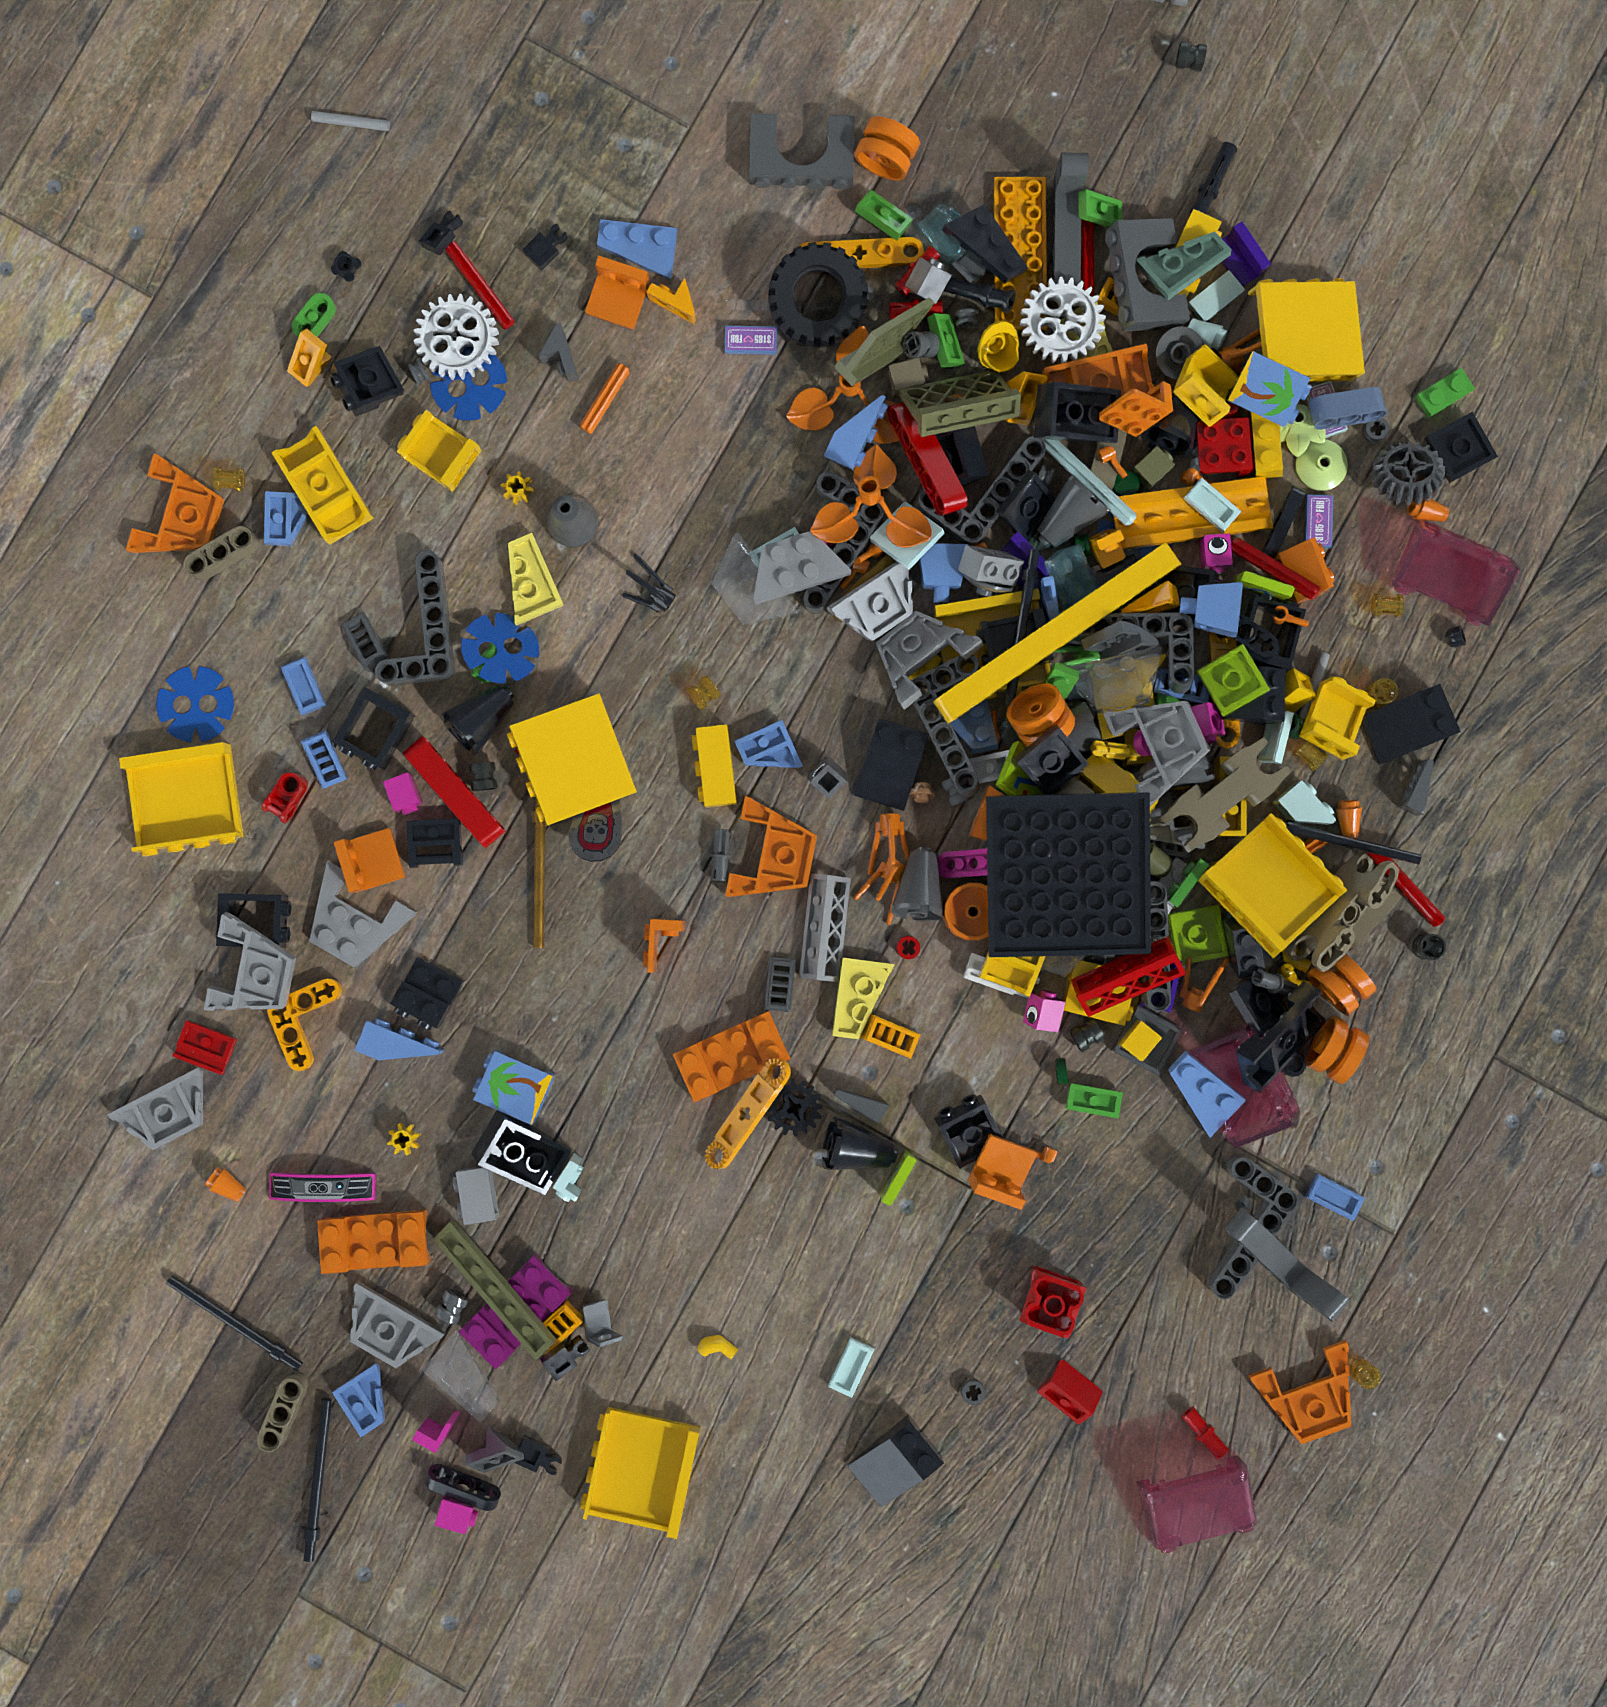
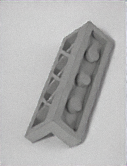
[799,874,851,982]

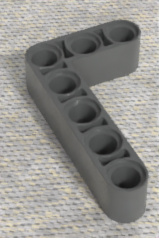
[1052,152,1089,286]
[917,436,1046,546]
[804,471,884,614]
[375,550,455,686]
[1068,613,1194,694]
[911,654,981,797]
[1140,881,1171,1012]
[1207,1155,1298,1299]
[1224,1208,1350,1322]

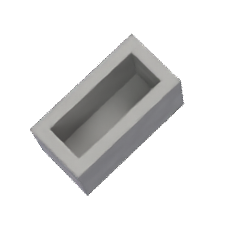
[453,1166,499,1225]

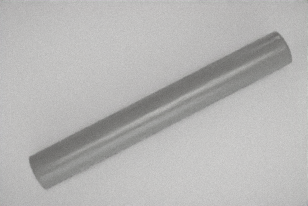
[311,111,390,131]
[1299,652,1330,719]

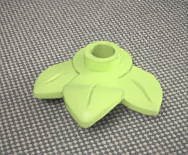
[1279,404,1326,457]

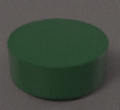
[1113,471,1139,497]
[1055,1057,1068,1085]

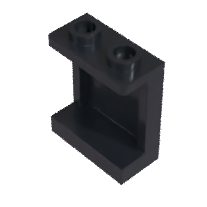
[976,608,1054,667]

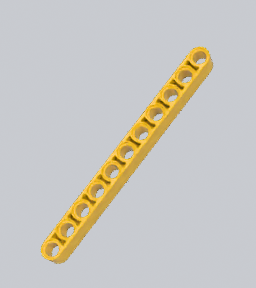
[933,542,1181,724]

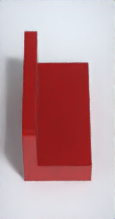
[1037,1360,1103,1425]

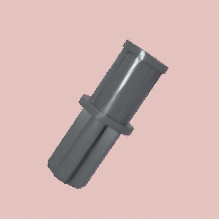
[710,829,731,881]
[1251,969,1298,996]

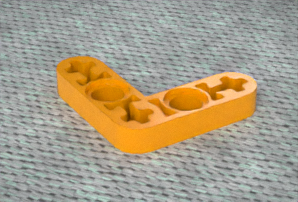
[267,978,342,1071]

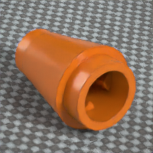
[1407,498,1449,522]
[1335,800,1362,838]
[205,1167,247,1203]

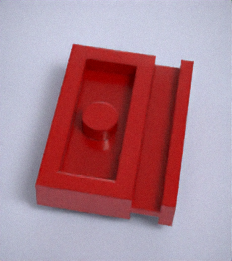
[172,1020,237,1075]

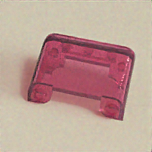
[1391,519,1521,626]
[1189,1023,1300,1148]
[1136,1455,1257,1553]

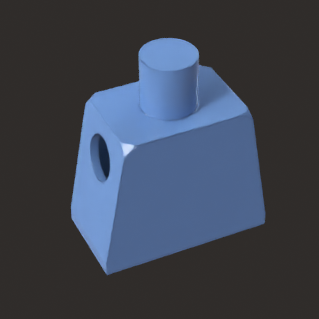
[918,543,968,604]
[1180,582,1243,638]

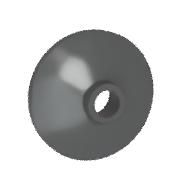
[1155,327,1204,380]
[962,573,1013,597]

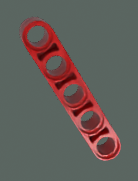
[887,401,967,516]
[402,735,506,848]

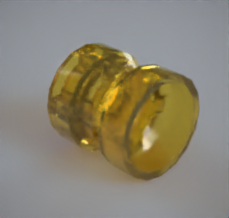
[686,675,722,711]
[1365,678,1398,707]

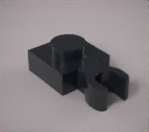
[418,211,463,255]
[522,224,568,271]
[540,1335,590,1381]
[514,1435,562,1475]

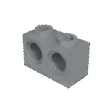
[958,545,1024,586]

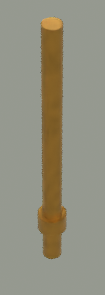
[532,797,545,948]

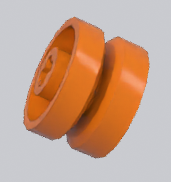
[854,116,920,181]
[1006,683,1075,747]
[943,883,988,940]
[1307,954,1376,1016]
[1305,1016,1370,1084]

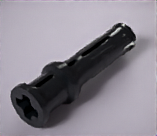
[943,277,1016,314]

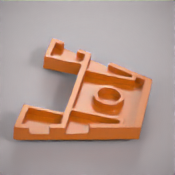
[126,453,225,553]
[725,796,817,897]
[1248,1340,1351,1445]

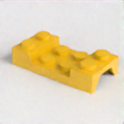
[271,426,374,545]
[979,953,1046,997]

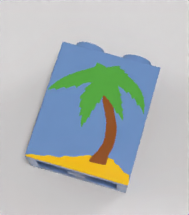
[1227,351,1312,428]
[472,1049,556,1125]

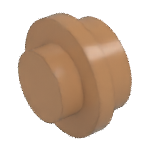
[909,782,936,803]

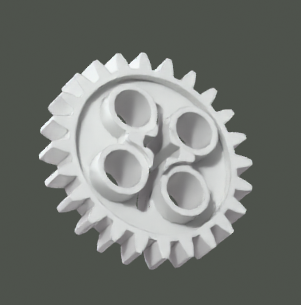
[1020,277,1106,364]
[414,294,499,380]

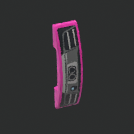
[269,1172,376,1202]

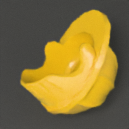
[977,320,1019,372]

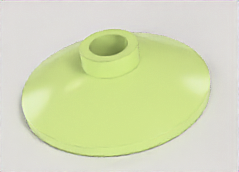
[1295,440,1348,491]

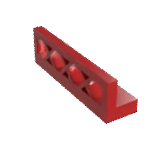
[1071,936,1186,1017]

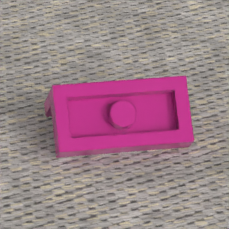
[412,1410,460,1453]

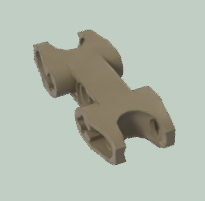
[1159,737,1292,853]
[1286,851,1399,972]

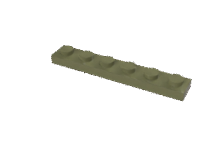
[433,1220,557,1360]

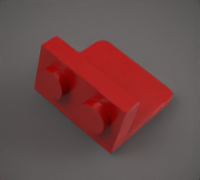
[1196,417,1255,477]

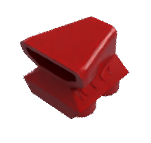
[1019,1265,1087,1338]

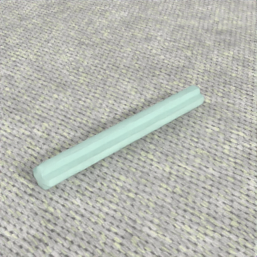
[1043,439,1137,526]

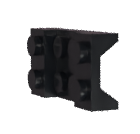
[1236,981,1326,1093]

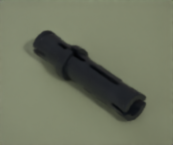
[1190,142,1238,214]

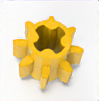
[501,471,534,506]
[387,1122,421,1156]

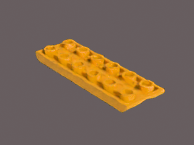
[993,177,1047,331]
[1113,477,1273,550]

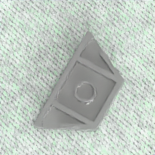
[753,531,851,605]
[827,561,913,641]
[107,1067,203,1150]
[350,1281,446,1368]

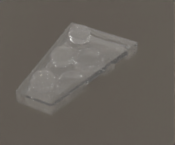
[422,1328,500,1423]

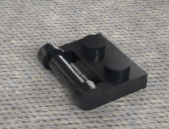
[406,818,463,868]

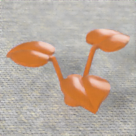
[786,325,899,444]
[810,444,932,548]

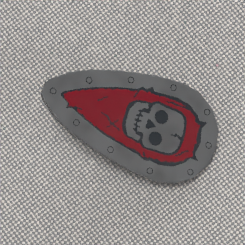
[569,799,622,862]

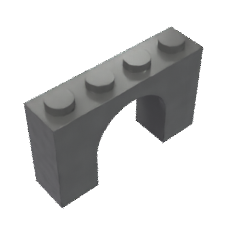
[749,113,854,190]
[1105,218,1190,331]

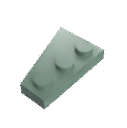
[1135,232,1231,301]

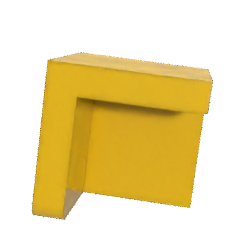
[1285,668,1316,713]
[1118,1020,1162,1061]

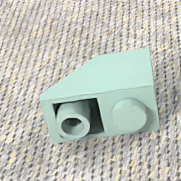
[1272,780,1336,825]

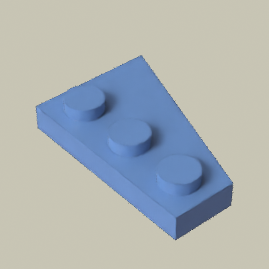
[597,219,678,282]
[1168,1051,1246,1138]

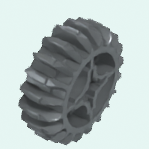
[1371,440,1445,506]

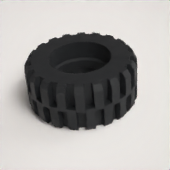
[768,242,869,349]

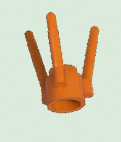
[1218,328,1262,374]
[867,814,910,875]
[854,857,906,925]
[1179,957,1229,1013]

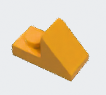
[647,278,696,325]
[287,329,332,387]
[1006,371,1048,426]
[1088,529,1125,568]

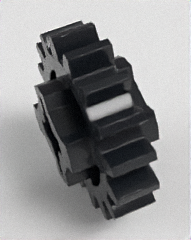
[767,1078,823,1137]

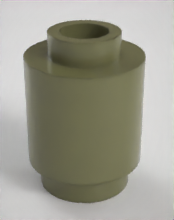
[1150,843,1172,879]

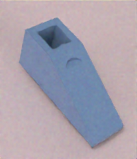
[824,395,888,471]
[355,1017,445,1060]

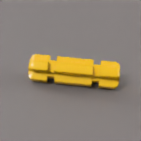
[1090,740,1141,761]

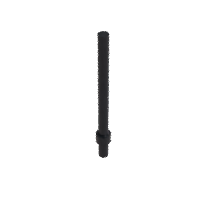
[1004,549,1040,706]
[1283,819,1422,865]
[166,1275,303,1371]
[303,1398,332,1562]

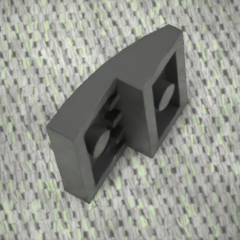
[1081,621,1159,664]

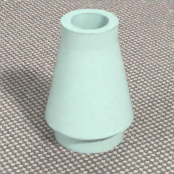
[1188,318,1227,350]

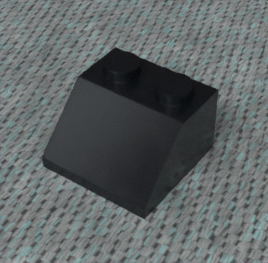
[935,426,988,486]
[1222,666,1286,725]
[1223,917,1282,979]

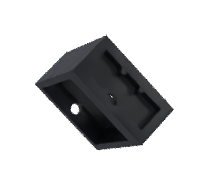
[1237,594,1306,672]
[334,687,415,771]
[216,893,292,948]

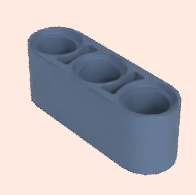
[1307,387,1387,430]

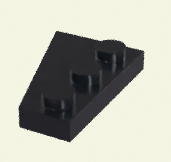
[941,204,1028,283]

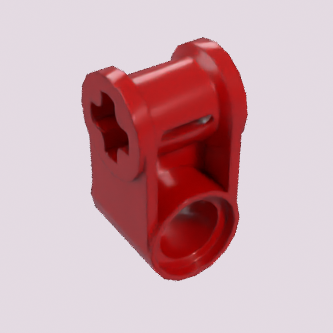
[261,773,308,824]

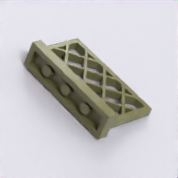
[834,297,934,386]
[899,370,1021,437]

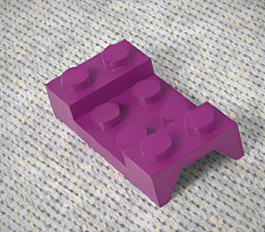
[458,1253,573,1370]

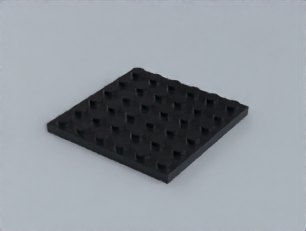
[986,792,1151,957]

